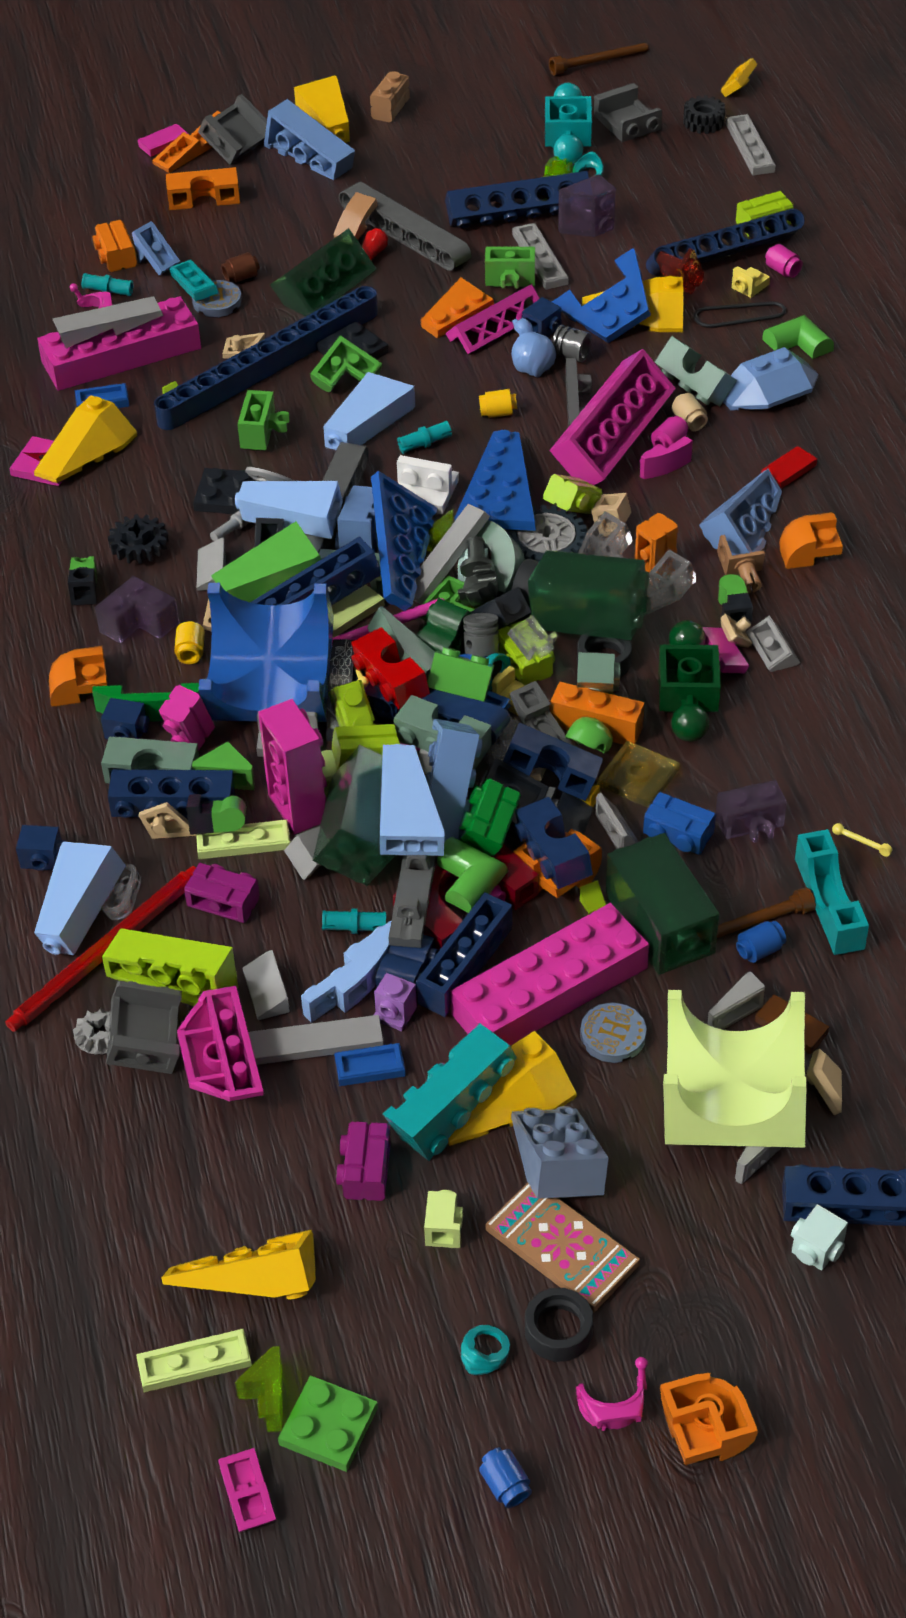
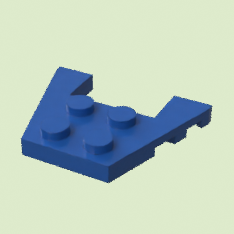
[552,248,651,343]

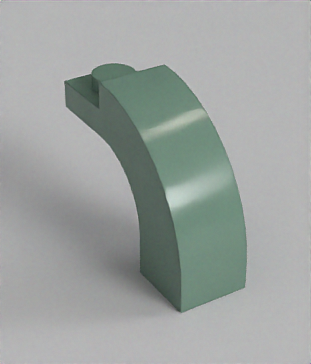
[476,520,525,597]

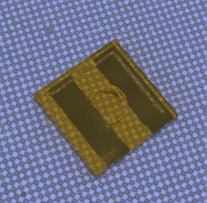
[597,741,680,808]

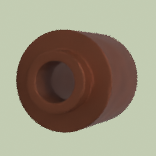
[221,252,260,283]

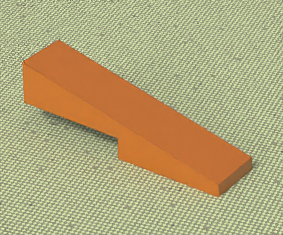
[152,110,221,173]

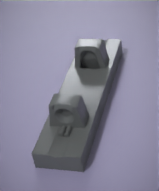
[566,358,592,427]
[388,855,437,948]

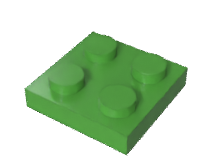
[278,1375,378,1472]

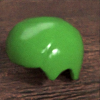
[565,717,613,754]

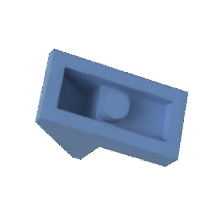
[132,221,180,276]

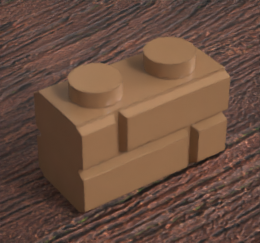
[370,71,410,123]

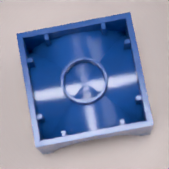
[199,583,334,722]

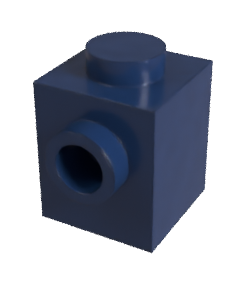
[522,297,562,337]
[101,698,150,739]
[16,825,66,870]

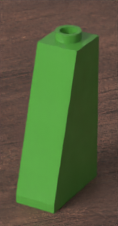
[211,521,322,602]

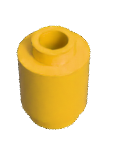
[479,389,517,418]
[174,621,205,664]

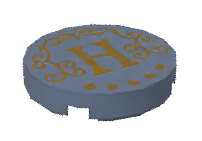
[192,280,242,317]
[580,1002,647,1063]

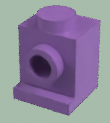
[374,973,417,1031]

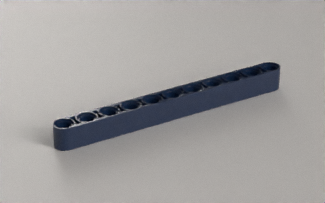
[154,286,378,430]

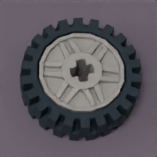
[506,505,588,578]

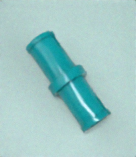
[81,273,134,296]
[397,420,452,454]
[322,908,386,934]

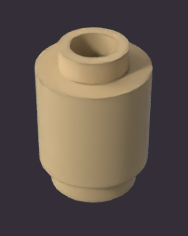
[671,393,708,431]

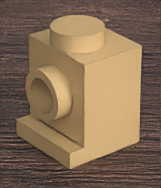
[591,493,631,535]

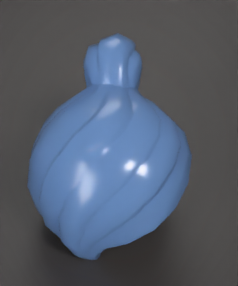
[511,318,556,378]

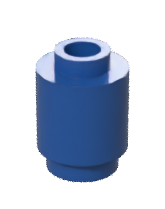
[736,921,786,963]
[479,1447,532,1508]

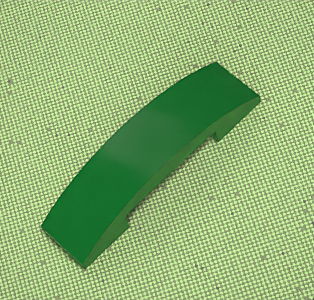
[92,683,202,722]

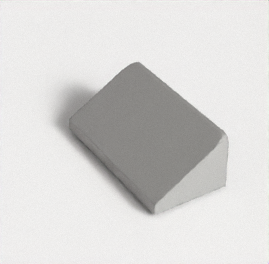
[196,538,226,591]
[746,615,800,672]
[595,793,642,857]
[242,950,289,1020]

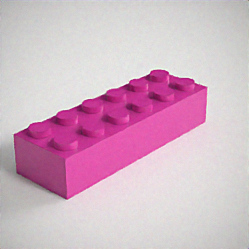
[37,296,201,391]
[549,349,676,485]
[450,903,649,1046]

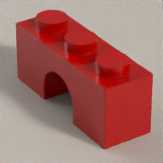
[351,627,430,710]

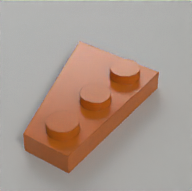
[421,277,494,339]

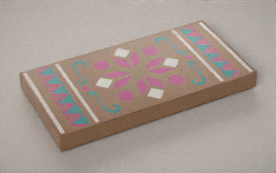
[486,1183,640,1313]

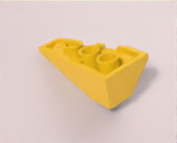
[582,276,683,332]
[34,395,137,483]
[448,1031,577,1146]
[161,1230,316,1299]

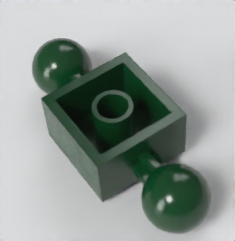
[658,620,721,742]

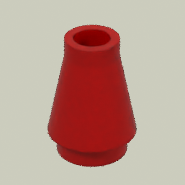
[358,228,388,264]

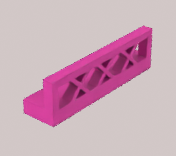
[446,284,540,354]

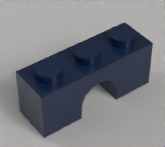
[503,722,603,801]
[514,797,593,889]

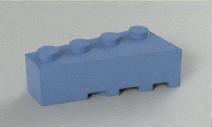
[264,99,355,180]
[425,719,482,843]

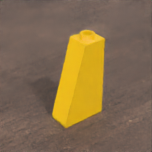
[294,75,350,143]

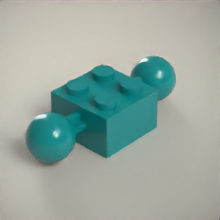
[545,83,592,165]

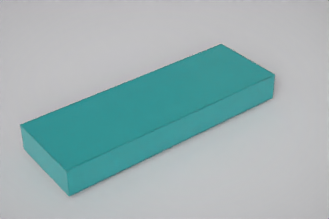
[169,260,218,301]

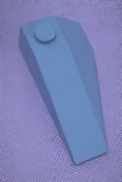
[699,469,782,555]

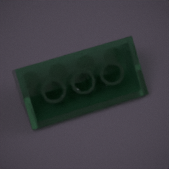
[270,228,376,316]

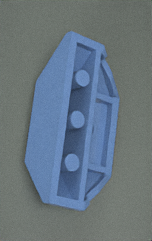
[723,347,818,410]

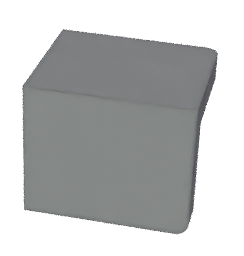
[284,826,339,880]

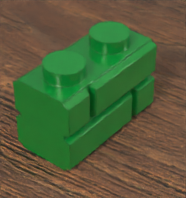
[459,779,521,856]

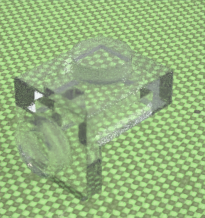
[507,615,558,661]

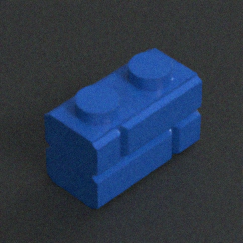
[643,792,716,855]

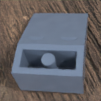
[511,1106,609,1199]

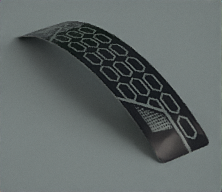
[326,639,355,741]

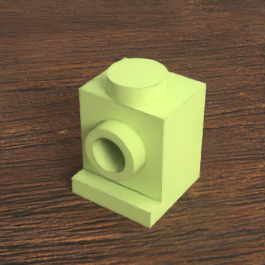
[424,1190,463,1248]

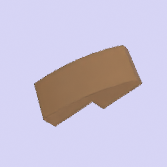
[333,192,378,244]

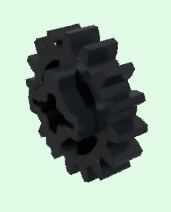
[108,514,169,564]

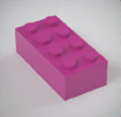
[258,699,329,835]

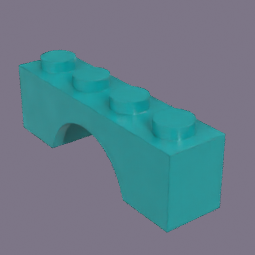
[795,829,869,955]

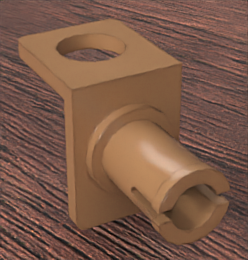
[717,535,765,593]

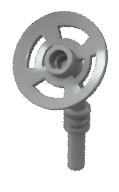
[210,467,294,541]

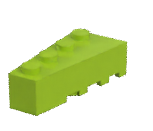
[102,928,238,1006]

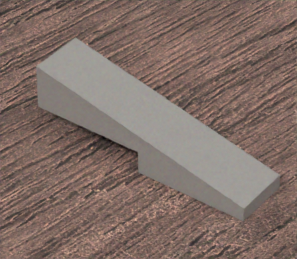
[53,296,163,348]

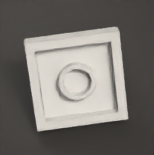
[397,455,459,515]

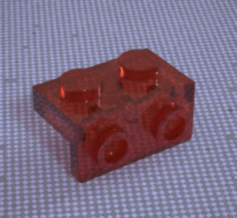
[656,248,704,294]

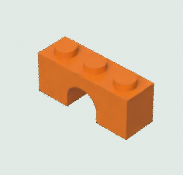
[166,167,240,210]
[550,682,645,747]

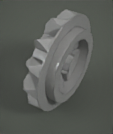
[73,1007,110,1054]

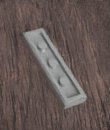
[726,114,776,176]
[512,223,568,290]
[414,504,490,604]
[248,1015,383,1065]

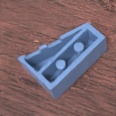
[335,485,378,553]

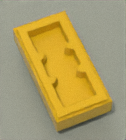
[721,58,757,97]

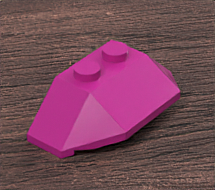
[177,986,263,1101]

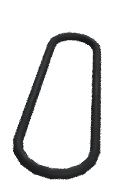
[694,301,786,328]

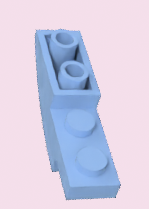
[301,921,391,1023]

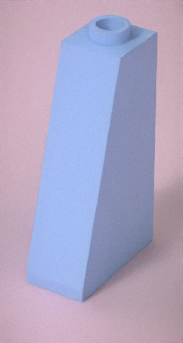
[323,372,415,450]
[235,481,343,539]
[380,744,444,856]
[34,842,126,955]

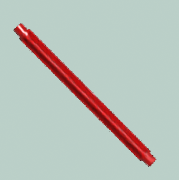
[5,866,196,1032]

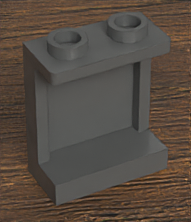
[594,83,662,142]
[198,94,267,165]
[106,981,182,1074]

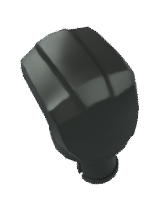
[457,536,498,607]

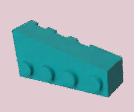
[383,1023,517,1161]

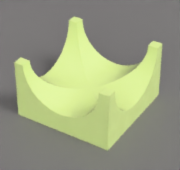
[663,990,806,1148]

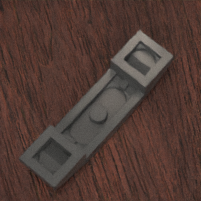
[510,681,598,778]

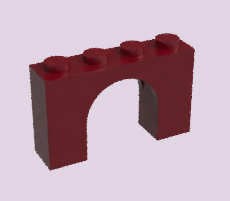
[393,844,539,951]

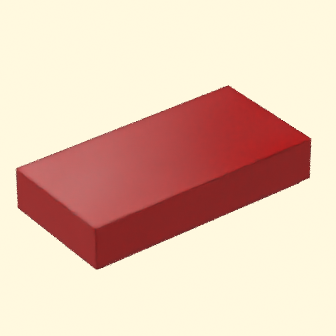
[761,446,817,489]

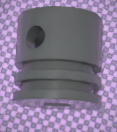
[552,325,592,363]
[463,613,499,657]

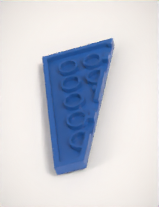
[454,430,536,531]
[371,471,437,611]

